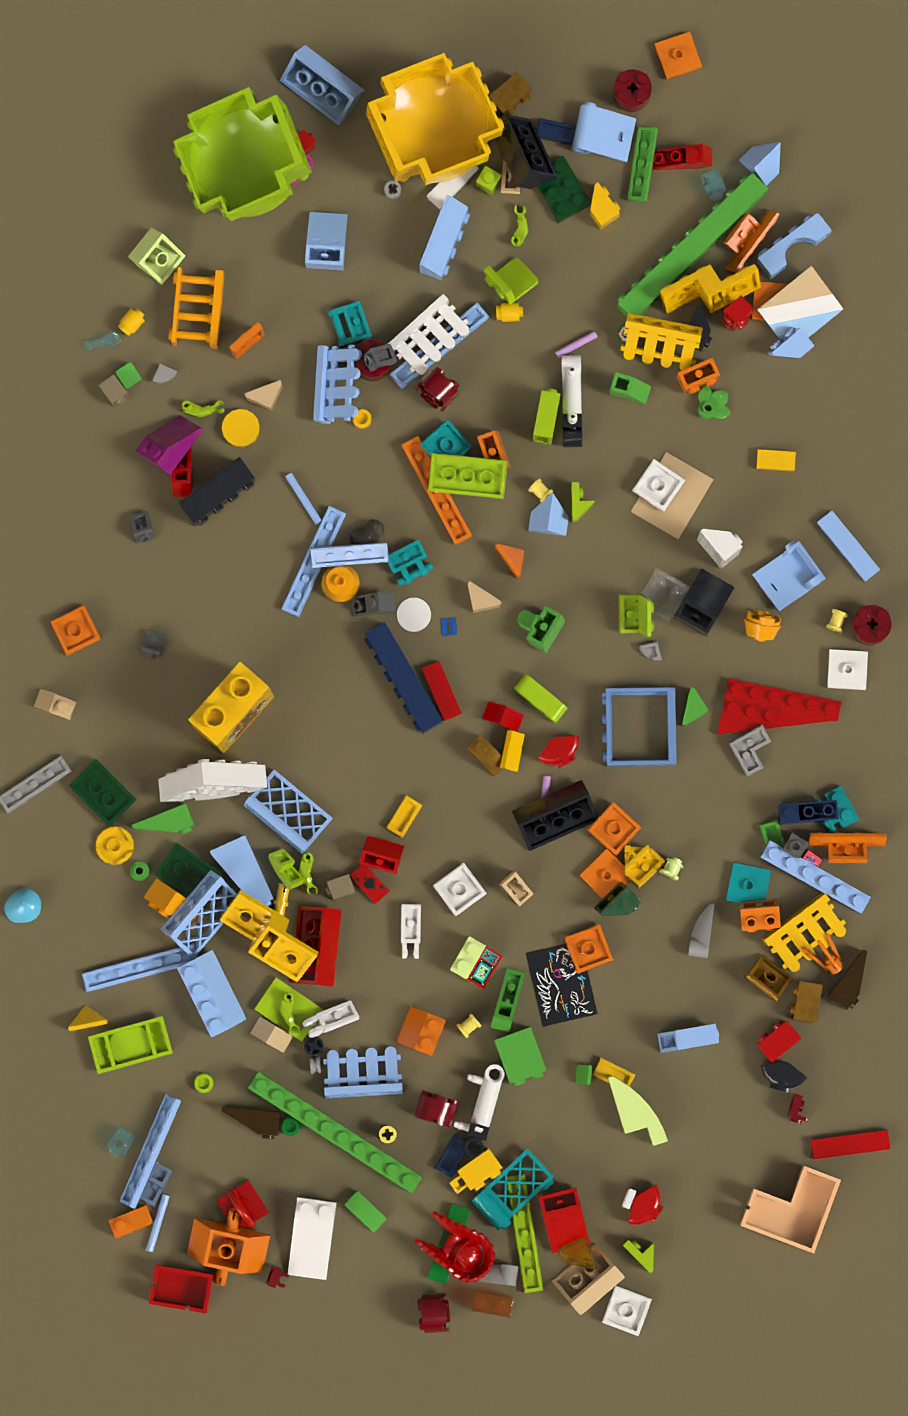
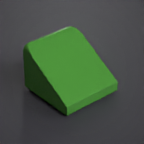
[115,362,142,390]
[575,1064,592,1085]

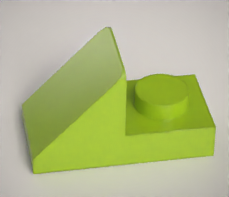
[571,482,595,523]
[622,1239,654,1274]

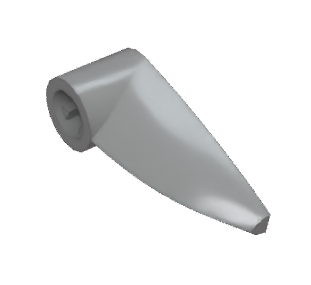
[688,904,714,958]
[478,1264,518,1286]

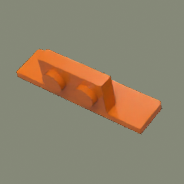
[723,209,780,274]
[808,832,887,863]

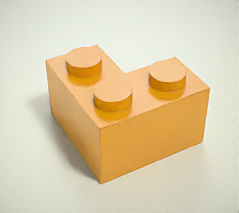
[143,878,197,923]

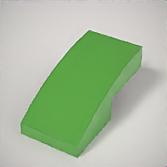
[344,1190,387,1233]

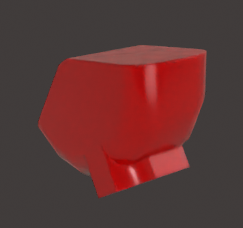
[537,735,579,769]
[628,1184,664,1225]

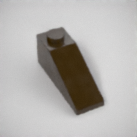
[828,950,867,1010]
[221,1107,281,1139]

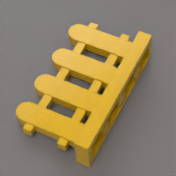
[621,313,703,371]
[761,892,846,972]

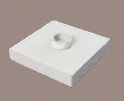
[632,459,685,512]
[827,649,868,690]
[433,863,487,916]
[602,1286,652,1336]

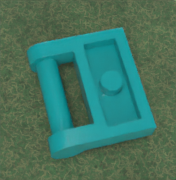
[328,301,372,348]

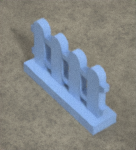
[313,345,362,424]
[323,1046,403,1099]

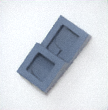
[139,1162,173,1207]

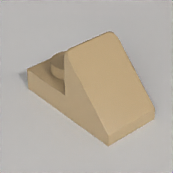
[34,689,77,720]

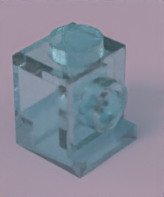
[700,169,726,201]
[106,1127,136,1158]

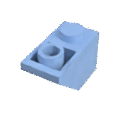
[767,328,814,358]

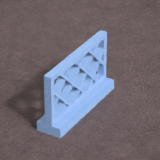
[244,770,333,855]
[161,870,237,959]

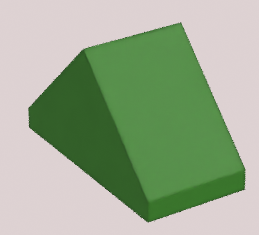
[681,687,709,727]

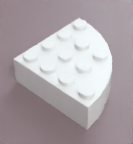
[158,759,267,802]

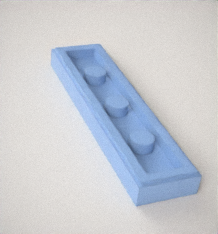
[817,511,880,582]
[310,542,389,568]

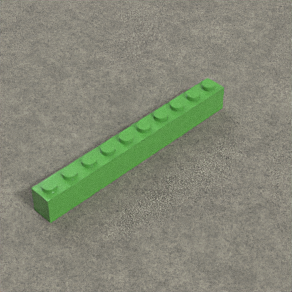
[617,173,768,317]
[248,1072,422,1194]

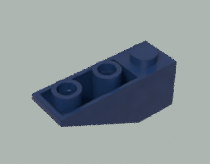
[778,800,839,825]

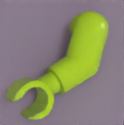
[511,205,529,247]
[182,400,225,418]
[299,852,318,896]
[280,992,300,1036]

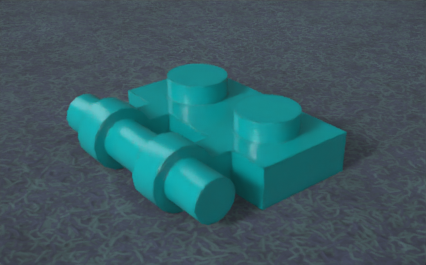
[387,540,434,586]
[813,786,859,833]

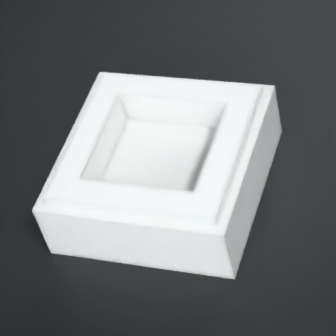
[622,1188,636,1209]

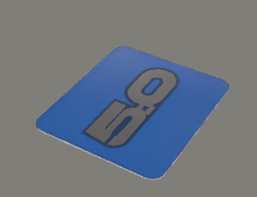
[441,618,457,636]

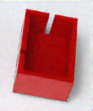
[149,1264,214,1314]

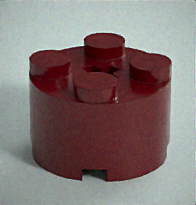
[613,69,652,112]
[354,340,392,382]
[415,367,459,412]
[851,605,892,646]
[414,1090,459,1128]
[417,1292,450,1333]

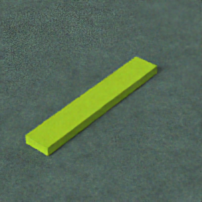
[507,1174,543,1293]

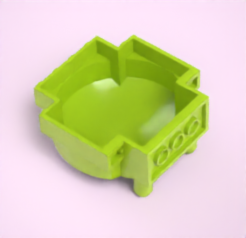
[173,87,312,221]

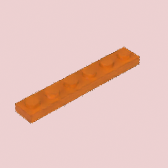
[401,436,472,546]

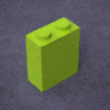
[533,389,560,445]

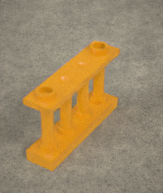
[168,267,224,349]

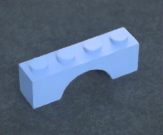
[757,213,832,279]

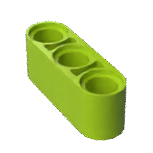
[513,674,568,723]

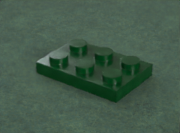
[538,155,591,224]
[69,759,137,827]
[155,842,225,896]

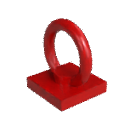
[216,1180,270,1229]

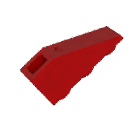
[652,143,713,170]

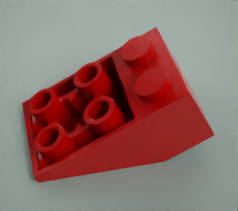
[538,1187,590,1253]

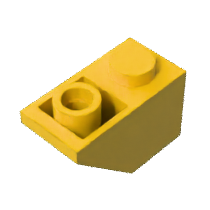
[590,183,621,230]

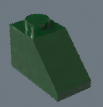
[594,881,642,916]

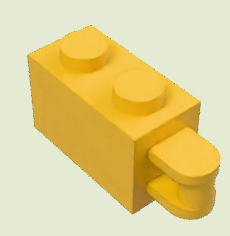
[449,1149,502,1194]

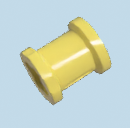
[528,478,553,503]
[826,609,848,633]
[456,1013,481,1038]
[379,1126,397,1143]

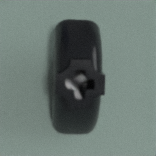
[760,1062,807,1093]

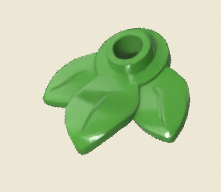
[697,385,731,419]

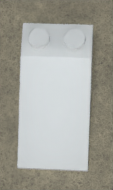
[288,1197,337,1280]

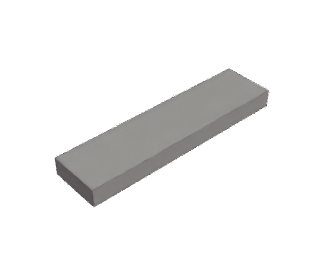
[0,755,72,814]

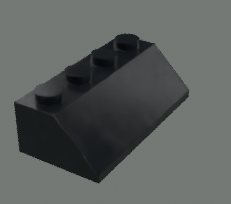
[495,114,558,189]
[179,457,256,527]
[512,780,598,851]

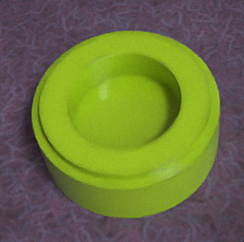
[194,1074,214,1093]

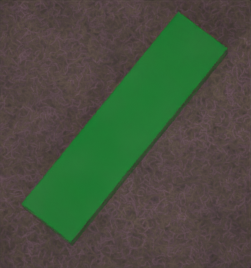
[428,1204,470,1284]

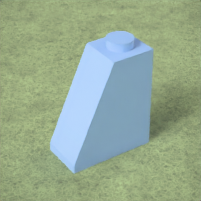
[657,1024,719,1053]

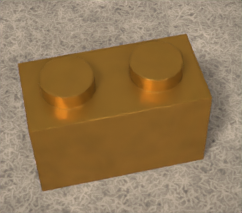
[488,72,532,116]
[789,981,823,1023]

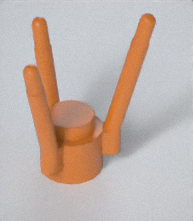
[801,933,844,975]

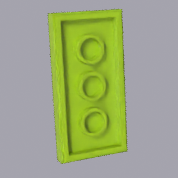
[428,453,508,499]

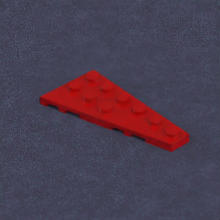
[717,678,842,735]

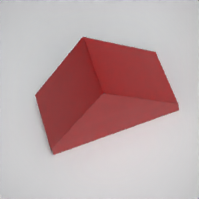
[482,701,524,732]

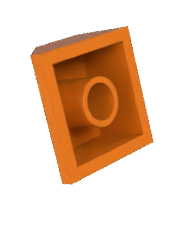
[396,1006,446,1056]

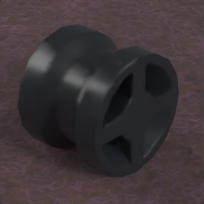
[304,1036,324,1056]

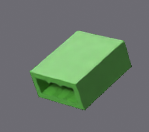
[494,1027,547,1086]

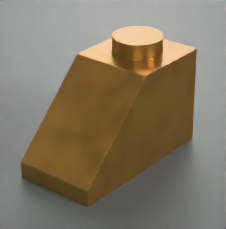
[467,735,503,777]

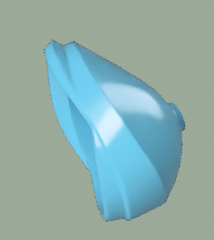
[4,888,42,923]

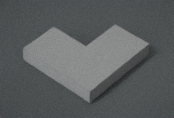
[729,724,771,777]

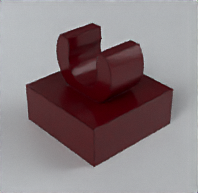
[266,1265,289,1288]

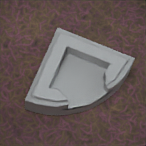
[152,364,178,384]
[639,641,662,661]

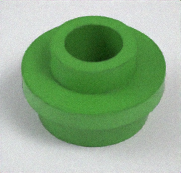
[130,861,149,881]

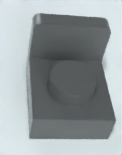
[364,343,397,372]
[129,511,155,544]
[140,630,166,659]
[783,832,809,859]

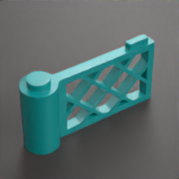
[471,1148,554,1230]

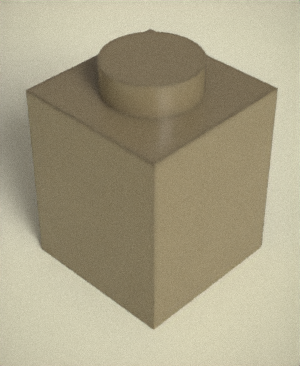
[99,374,129,406]
[325,874,356,901]

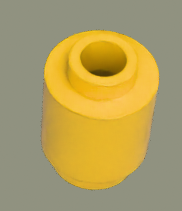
[496,302,523,322]
[117,308,145,336]

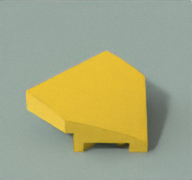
[625,845,665,889]

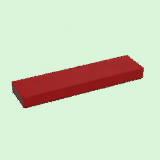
[810,1130,891,1160]

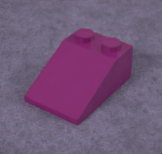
[135,415,204,475]

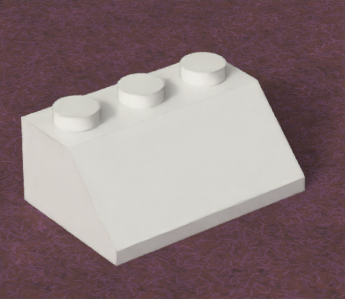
[697,529,743,569]

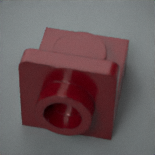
[787,1094,808,1124]

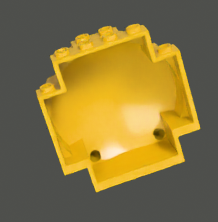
[366,53,504,186]

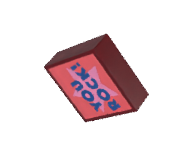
[802,849,824,868]

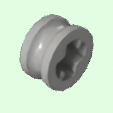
[384,180,401,199]
[309,1056,321,1074]

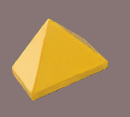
[68,1005,109,1031]

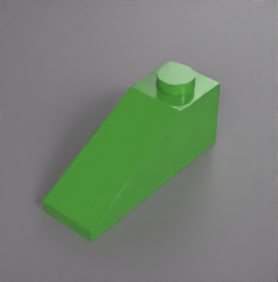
[132,804,195,835]
[491,968,525,1032]

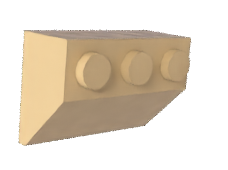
[552,1243,625,1316]

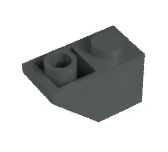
[352,592,396,617]

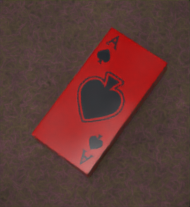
[350,865,390,904]

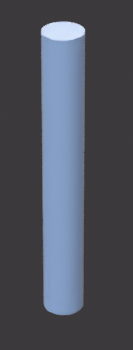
[286,473,322,525]
[146,1194,170,1252]

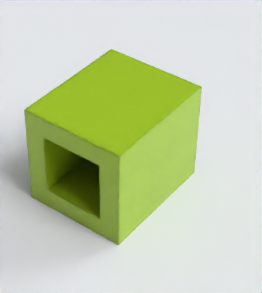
[476,166,502,196]

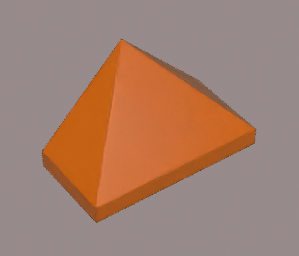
[495,544,525,579]

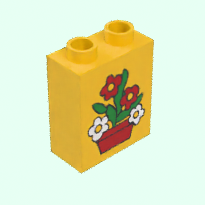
[188,662,274,754]

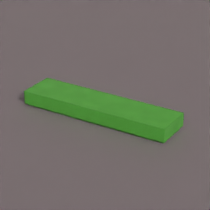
[627,127,658,202]

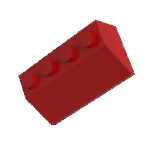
[291,906,342,987]

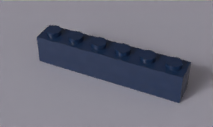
[364,622,443,734]

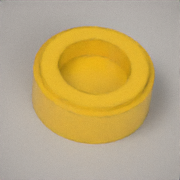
[353,409,372,429]

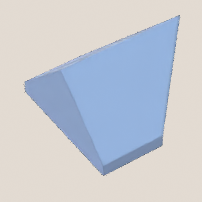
[739,142,781,186]
[528,493,569,536]

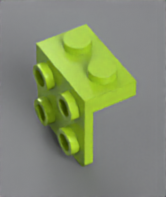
[483,257,538,305]
[619,593,654,637]

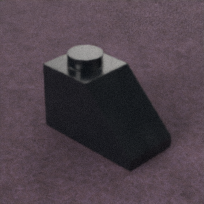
[689,304,712,351]

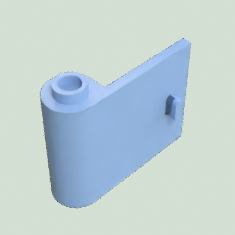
[571,102,636,162]
[752,541,826,612]

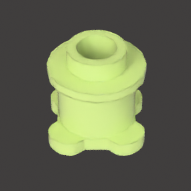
[659,856,684,881]

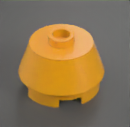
[321,565,360,602]
[744,610,782,642]

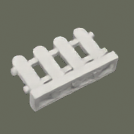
[388,294,469,375]

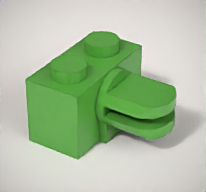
[517,606,566,653]

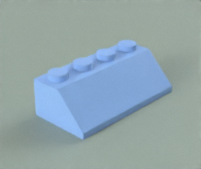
[280,45,364,126]
[419,195,470,281]
[177,950,246,1038]

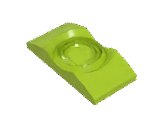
[88,1016,173,1074]

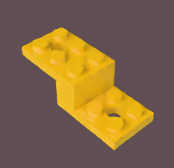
[660,264,761,314]
[220,890,318,982]

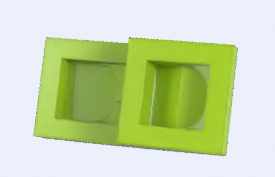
[268,848,305,890]

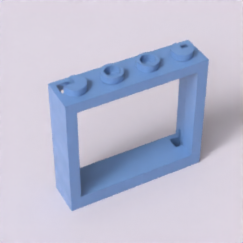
[602,688,677,767]

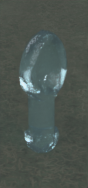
[84,333,121,350]

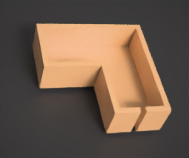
[739,1166,841,1253]

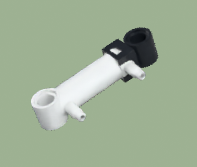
[562,355,582,447]
[453,1064,504,1158]

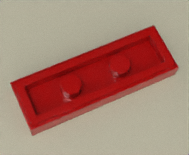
[422,661,462,722]

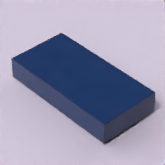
[537,118,576,145]
[435,1134,471,1178]

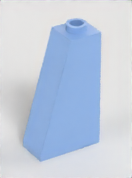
[210,836,274,906]

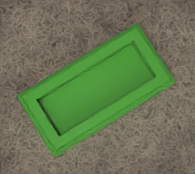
[759,819,786,848]

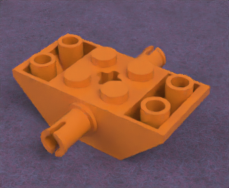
[187,1208,271,1286]

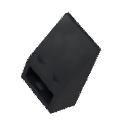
[673,569,735,637]

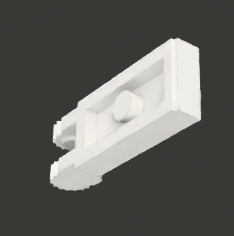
[401,904,421,959]
[303,1001,359,1038]

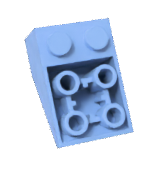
[305,212,348,270]

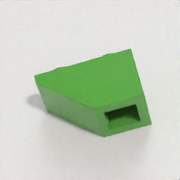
[609,372,651,405]

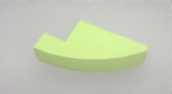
[607,1075,668,1146]

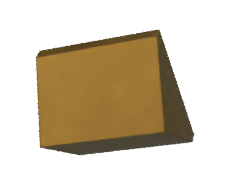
[744,954,793,1002]

